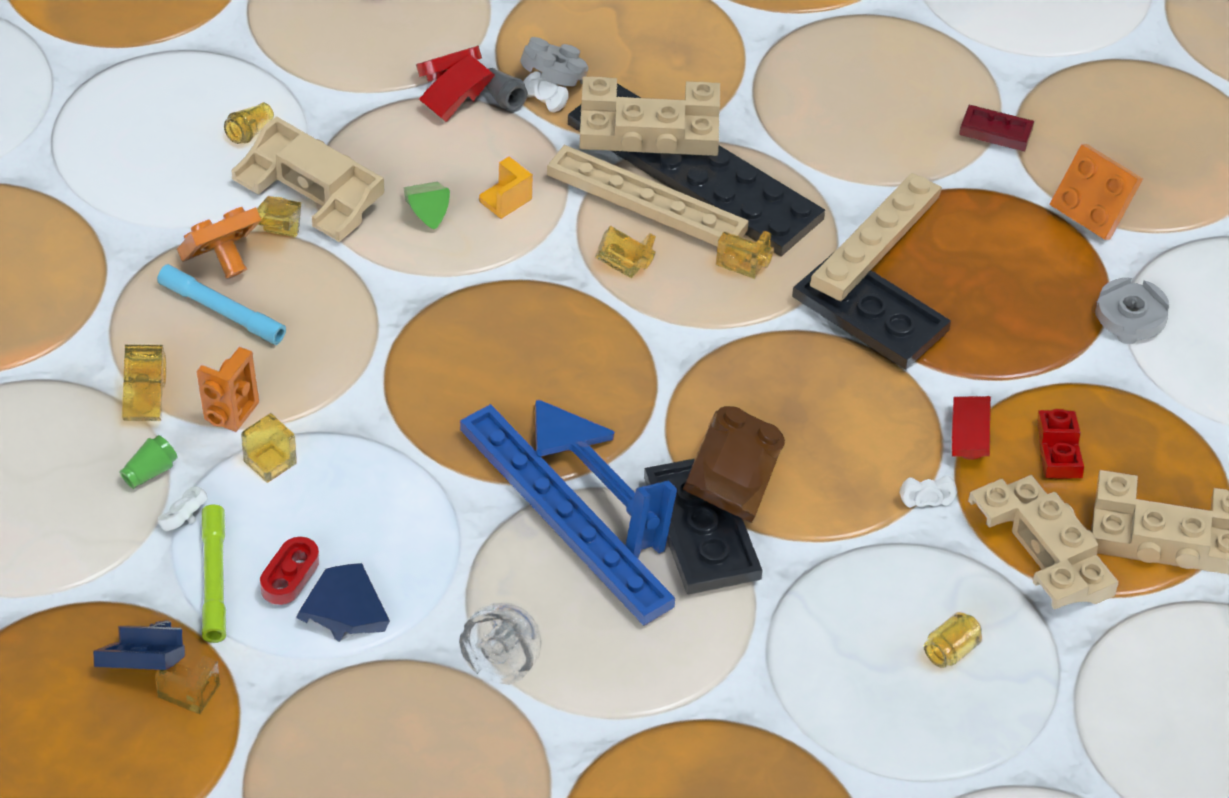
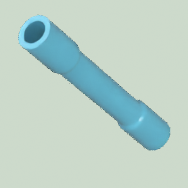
[157,264,286,345]

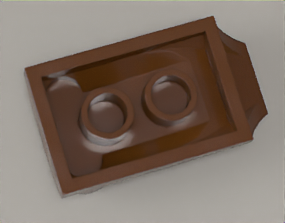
[683,406,785,523]

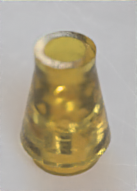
[224,102,274,144]

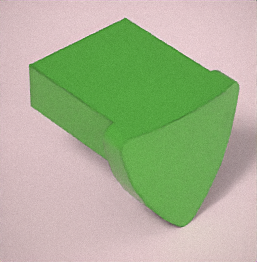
[403,181,450,229]

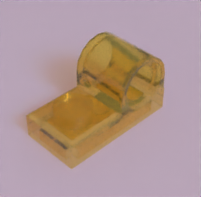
[122,345,166,421]

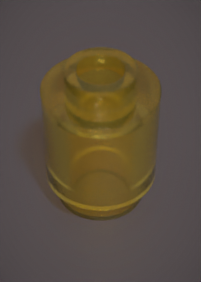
[924,612,982,668]

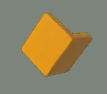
[479,156,533,219]

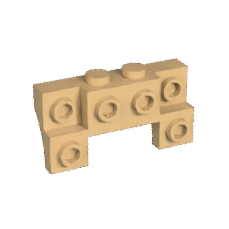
[579,76,720,156]
[231,116,384,242]
[1091,470,1229,574]
[968,475,1119,610]

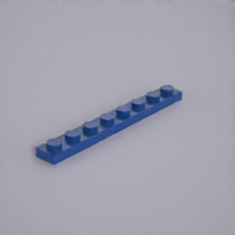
[460,404,675,626]

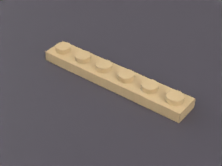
[547,144,749,252]
[810,173,942,301]

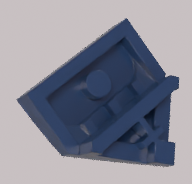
[296,563,390,642]
[93,620,185,670]

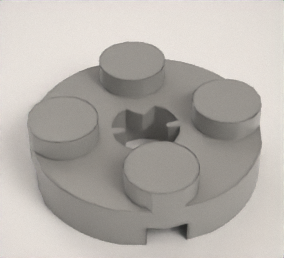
[520,37,588,86]
[1095,278,1169,344]

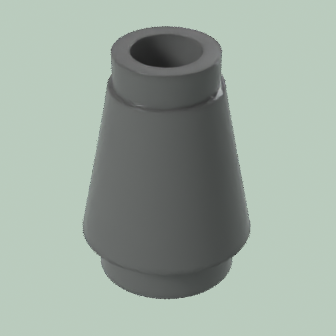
[486,68,528,110]

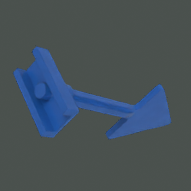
[535,400,677,558]

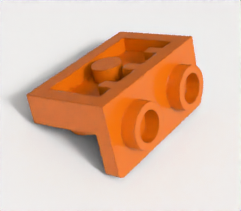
[196,347,259,432]

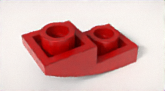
[419,54,495,122]
[952,396,991,460]
[1038,409,1084,479]

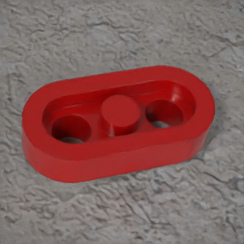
[416,45,482,82]
[260,536,319,605]

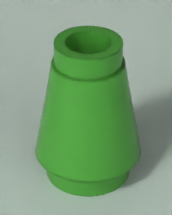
[119,435,178,489]

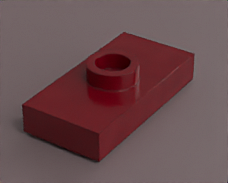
[959,104,1035,152]

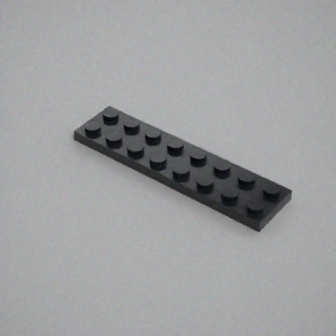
[568,83,825,257]

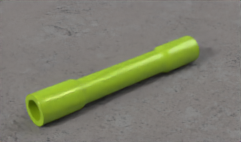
[202,504,226,643]

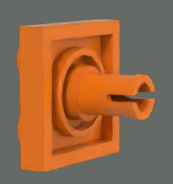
[1049,144,1143,240]
[177,207,261,279]

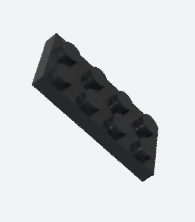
[792,253,951,370]
[644,458,763,595]

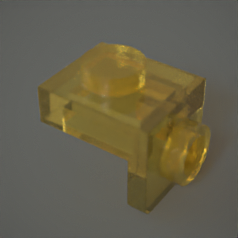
[257,196,302,237]
[595,226,656,278]
[716,231,774,279]

